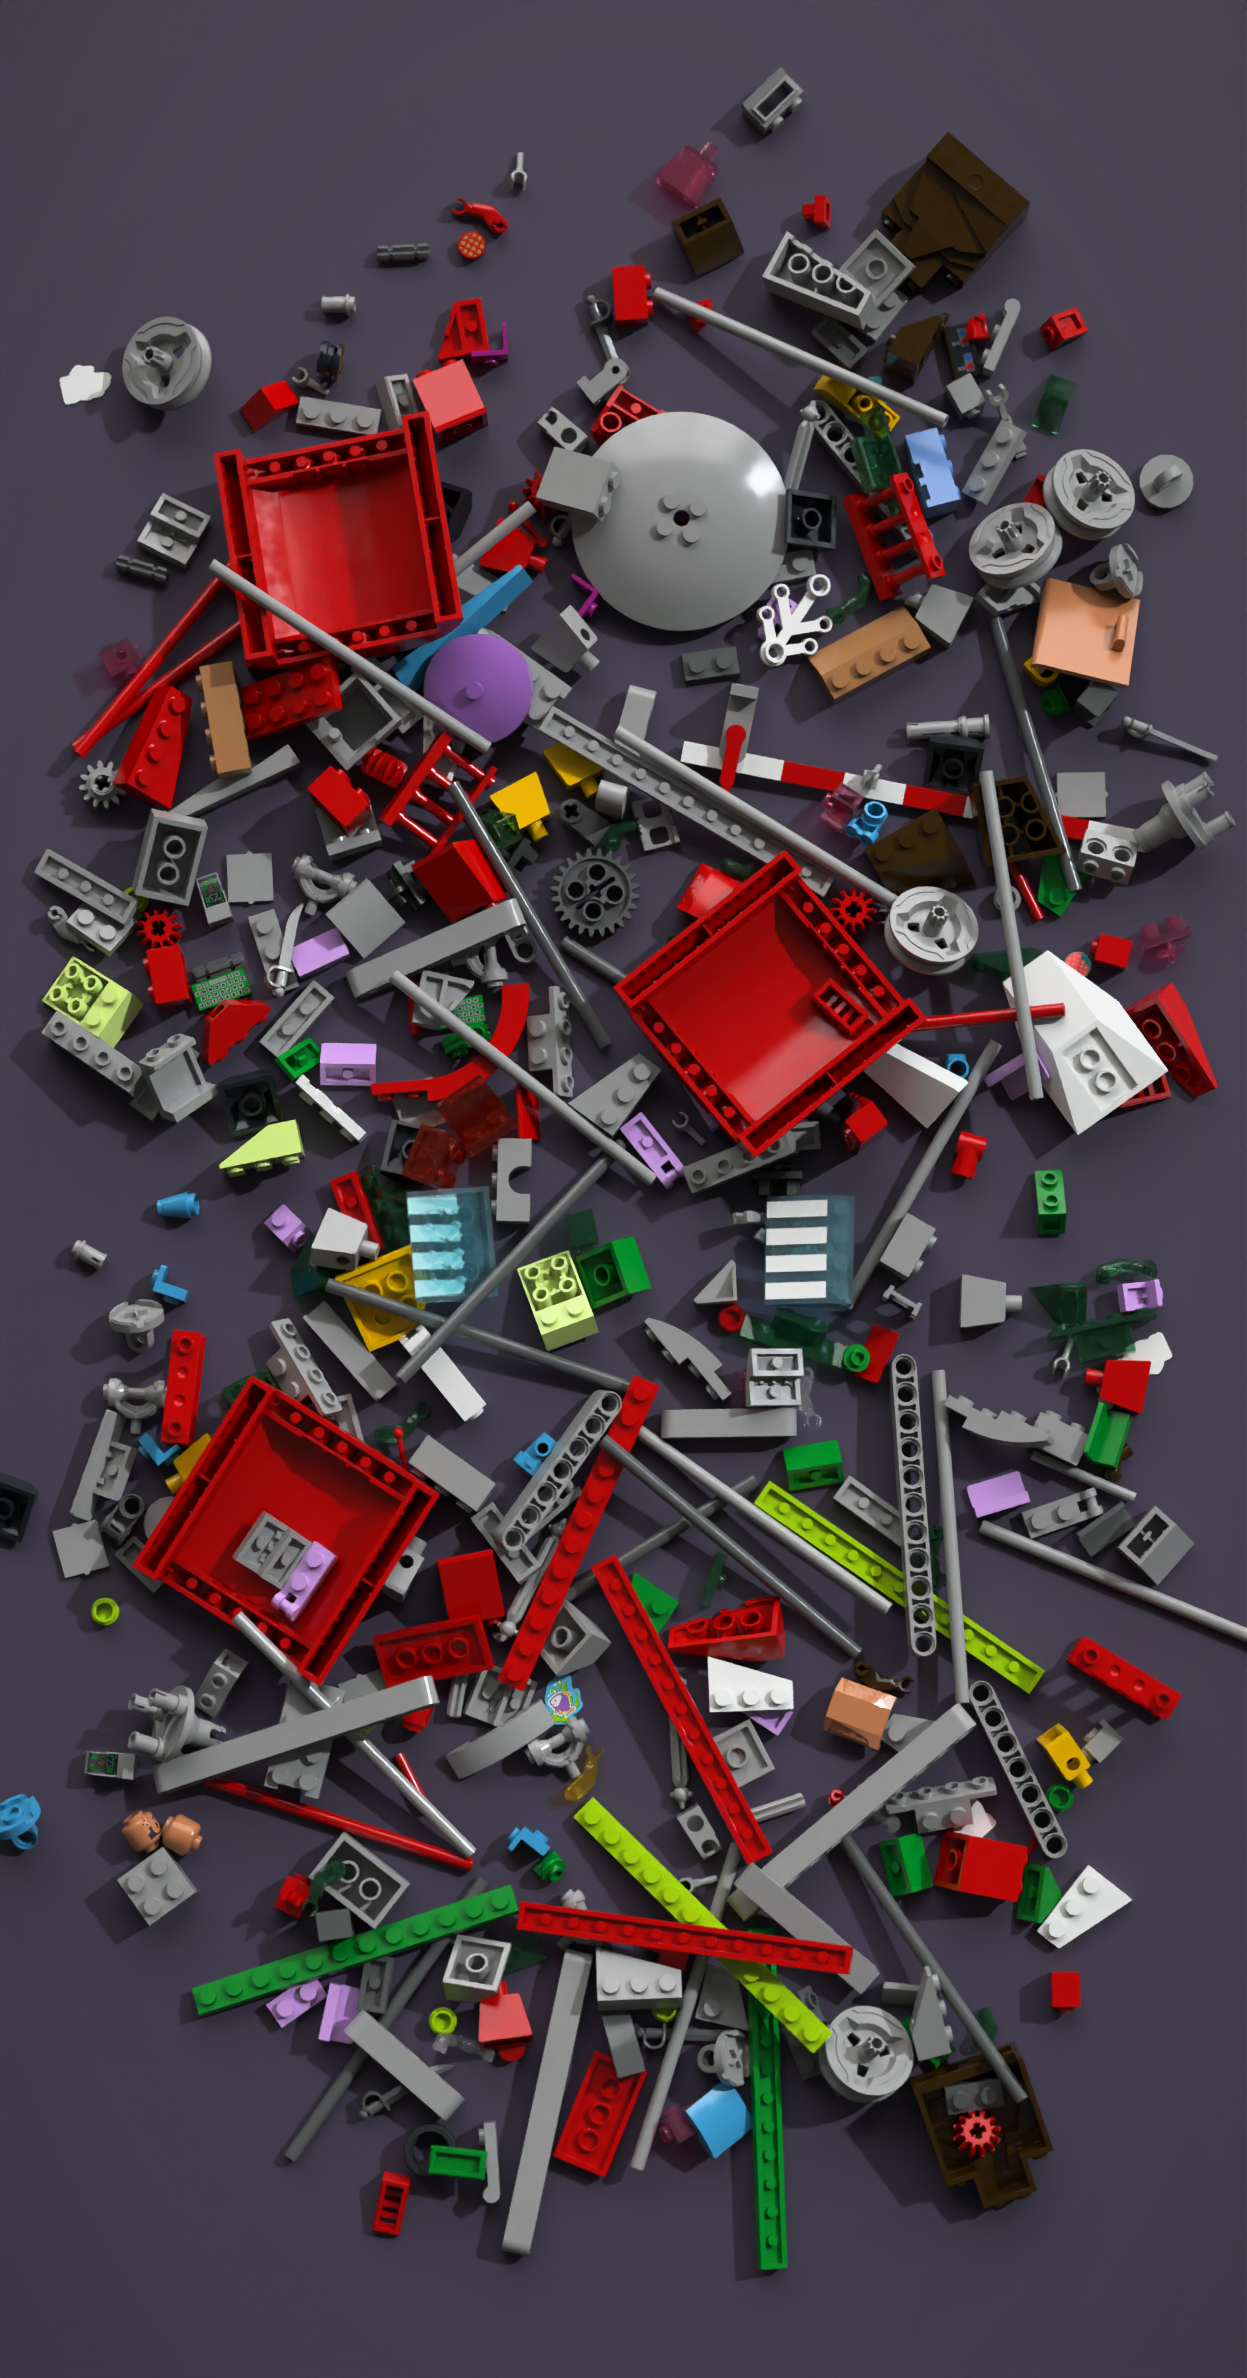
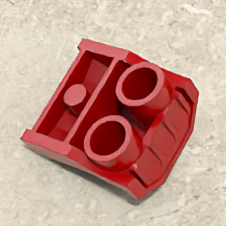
[589,384,666,446]
[676,863,741,920]

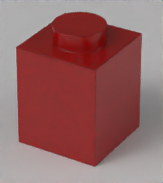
[1089,933,1133,971]
[1050,1971,1080,2012]

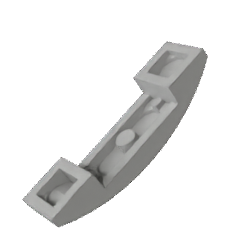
[445,1699,555,1779]

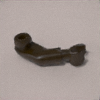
[854,1661,915,1695]

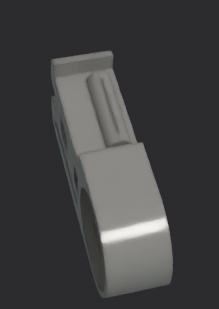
[505,926,538,964]

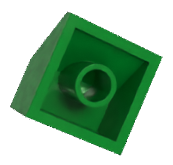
[575,1236,651,1309]

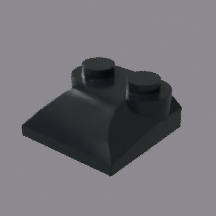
[441,481,473,543]
[785,488,837,552]
[922,733,985,797]
[218,1070,284,1137]
[380,1119,446,1186]
[0,1472,39,1543]

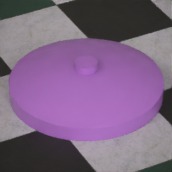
[424,634,533,743]

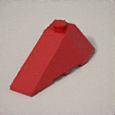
[1125,982,1218,1098]
[668,1596,785,1662]

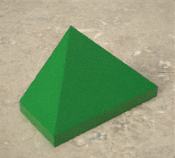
[275,1037,321,1081]
[1016,1863,1063,1923]

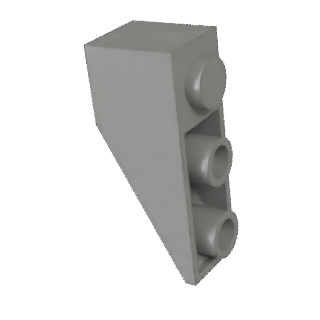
[909,1966,954,2061]

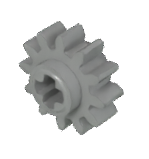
[79,760,127,810]

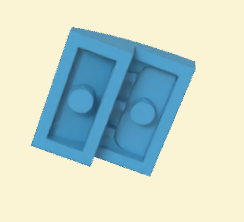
[683,2082,752,2160]

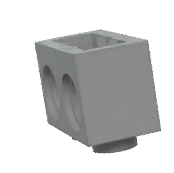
[1076,829,1139,885]

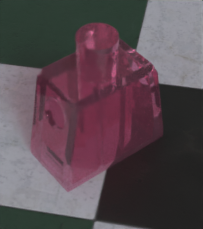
[656,141,719,210]

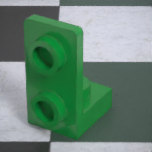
[1035,1170,1066,1235]

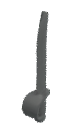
[586,295,618,361]
[635,2023,741,2052]
[358,2064,453,2120]

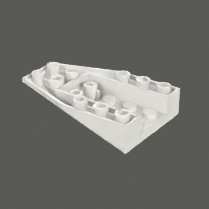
[1002,950,1168,1135]

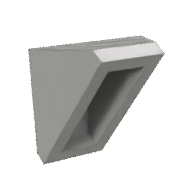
[693,1260,737,1306]

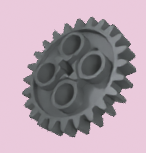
[551,848,640,938]

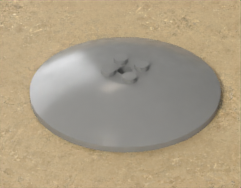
[571,412,788,632]

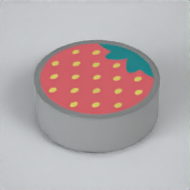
[1064,952,1091,977]

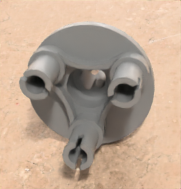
[1133,772,1236,853]
[128,1685,226,1763]

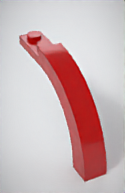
[371,983,529,1104]

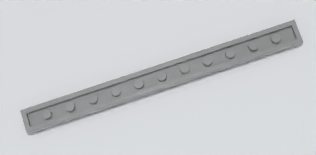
[538,706,836,898]

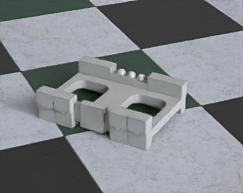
[630,798,681,853]
[881,1285,922,1320]

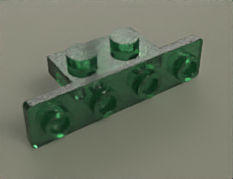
[849,405,903,517]
[360,1164,424,1253]
[739,1307,849,1371]
[1047,1307,1157,1364]

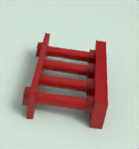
[842,472,946,601]
[377,730,497,856]
[160,1329,206,1446]
[1066,1636,1182,1719]

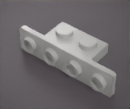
[527,986,574,1098]
[266,1318,342,1417]
[70,1410,138,1521]
[885,1777,997,1834]

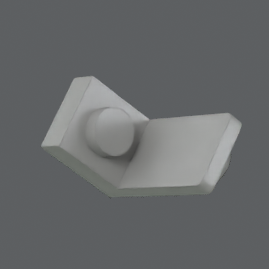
[194,1648,249,1717]

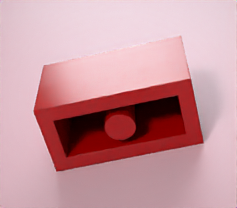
[612,265,653,327]

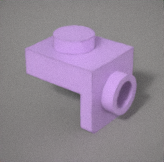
[264,1204,313,1253]
[1117,1279,1163,1313]

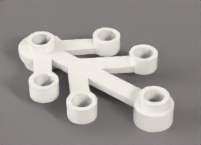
[756,574,832,667]

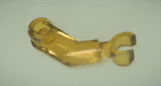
[564,1742,604,1801]

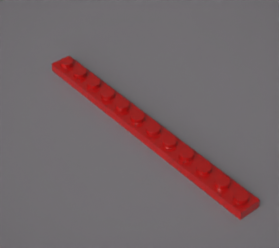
[498,1375,660,1692]
[591,1554,773,1865]
[517,1901,854,1975]

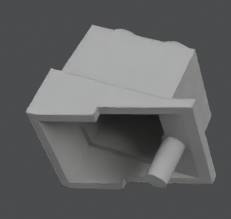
[305,670,402,771]

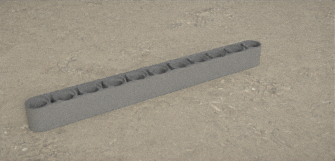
[888,1354,936,1659]
[151,1676,440,1795]
[726,1703,977,1922]
[501,1948,593,2257]

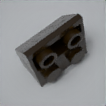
[671,197,745,278]

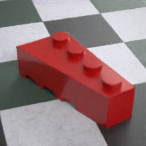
[112,686,193,810]

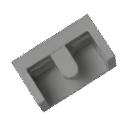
[742,67,804,135]

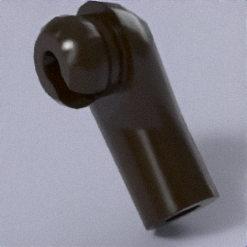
[1103,1443,1134,1483]

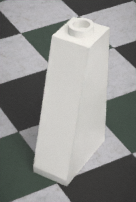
[864,1044,968,1128]
[398,1323,486,1421]

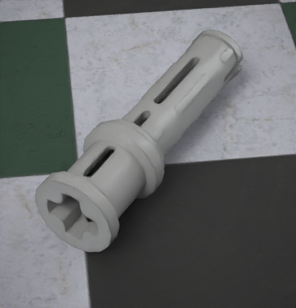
[906,714,990,740]

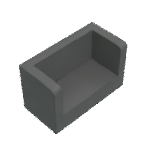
[1073,681,1119,727]
[315,1907,356,1942]

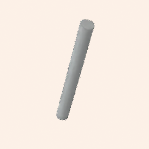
[1030,1449,1137,1503]

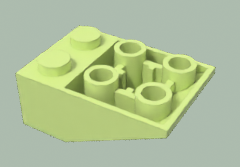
[42,956,144,1048]
[219,1120,305,1177]
[517,1250,599,1351]

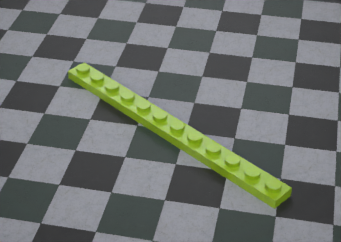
[754,1481,1045,1694]
[574,1797,833,2054]

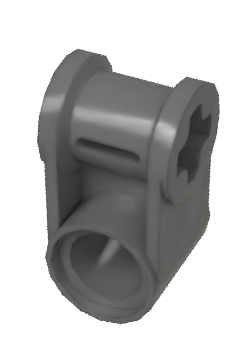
[558,799,611,847]
[98,1494,147,1547]

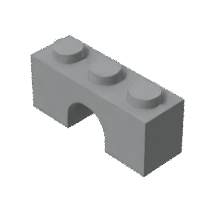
[491,1138,532,1224]

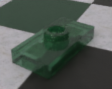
[699,1551,728,1607]
[503,1932,546,1975]

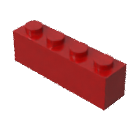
[840,1091,889,1154]

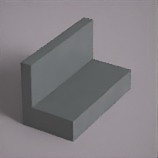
[1074,1502,1136,1557]

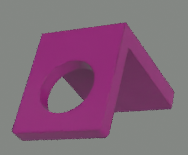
[471,323,508,366]
[570,574,600,620]

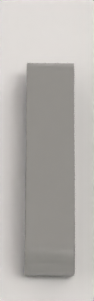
[661,1408,797,1439]
[343,2009,465,2121]

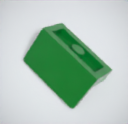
[1083,1402,1133,1469]
[783,1440,844,1491]
[878,1832,933,1897]

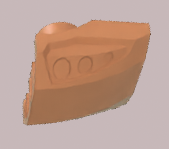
[823,1678,897,1750]

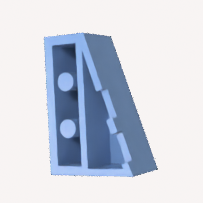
[904,427,961,519]

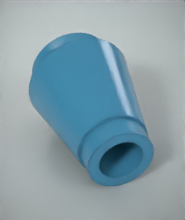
[157,1191,200,1218]

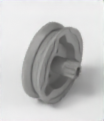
[122,317,211,411]
[1043,449,1135,540]
[969,503,1063,589]
[884,886,979,975]
[818,2006,914,2103]

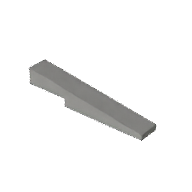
[169,745,302,817]
[734,1862,880,1994]

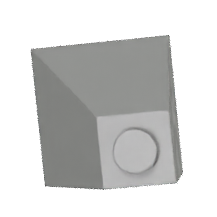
[540,1599,611,1677]
[442,1934,512,2004]

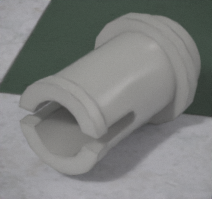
[321,294,356,316]
[70,1240,107,1270]

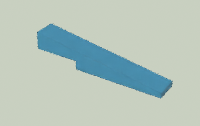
[391,564,533,692]

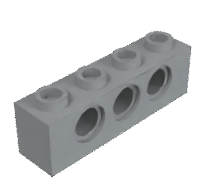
[41,1010,147,1099]
[682,1130,800,1194]

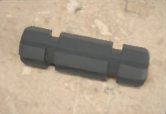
[377,243,430,262]
[115,555,169,583]
[192,952,246,983]

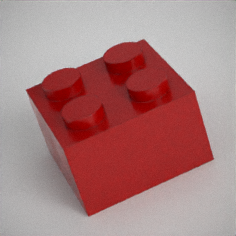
[307,765,372,837]
[143,944,193,1011]

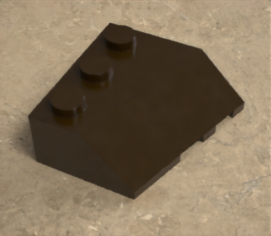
[883,312,950,386]
[967,775,1067,867]
[863,808,976,896]

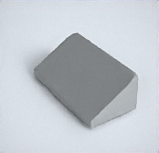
[376,374,419,431]
[881,1981,940,2006]

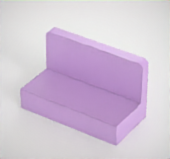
[291,928,351,980]
[320,1043,377,1086]
[984,1049,1051,1100]
[966,1471,1030,1519]
[318,1982,360,2044]

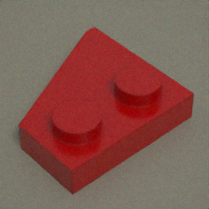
[438,297,490,362]

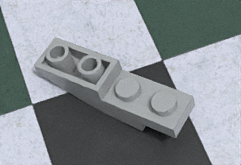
[644,1318,731,1402]
[944,1395,1055,1448]

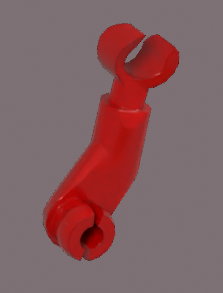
[451,198,508,234]

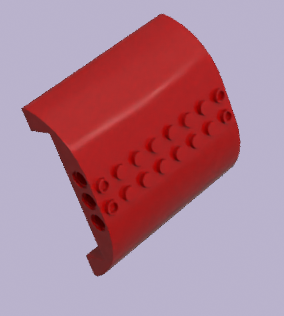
[213,411,464,669]
[613,850,927,1158]
[132,1375,440,1686]

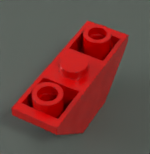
[202,999,271,1065]

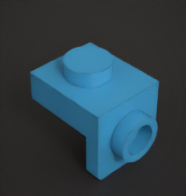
[150,1265,190,1305]
[138,1433,182,1467]
[506,1826,550,1856]

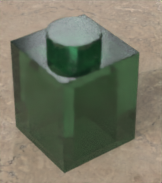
[565,1209,599,1253]

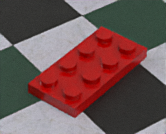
[241,656,343,742]
[372,1614,494,1689]
[553,2050,647,2177]

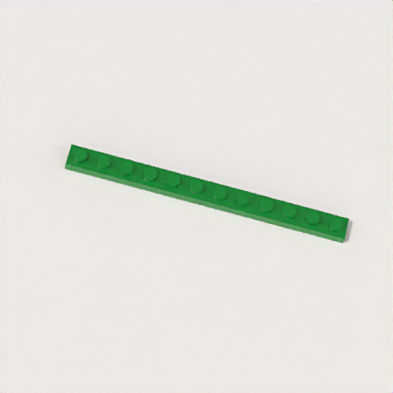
[192,1884,519,2017]
[745,1927,788,2270]

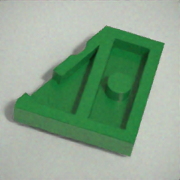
[1037,854,1089,918]
[632,1573,679,1634]

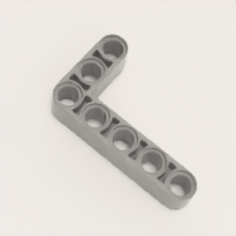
[595,685,657,820]

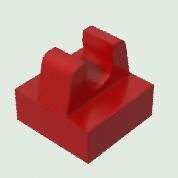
[802,195,832,229]

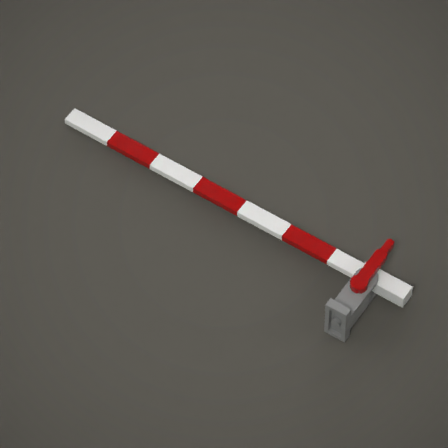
[680,683,1145,852]

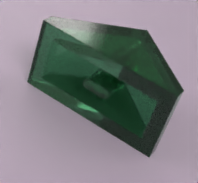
[1032,374,1076,434]

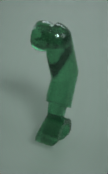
[826,572,875,624]
[1095,1258,1158,1284]
[374,1402,432,1444]
[928,1525,947,1588]
[300,1861,347,1917]

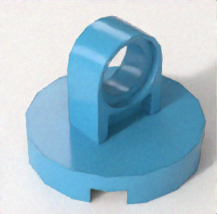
[0,1794,41,1850]

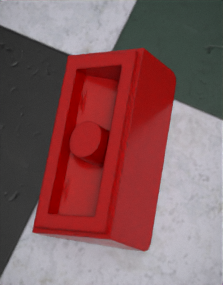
[515,1083,540,1140]
[851,1323,900,1385]

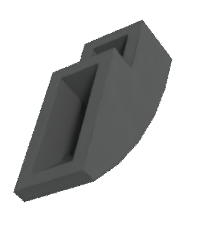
[596,1996,645,2078]

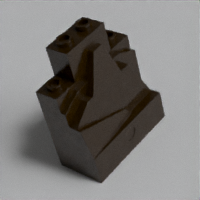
[881,132,1030,295]
[908,2041,1053,2209]

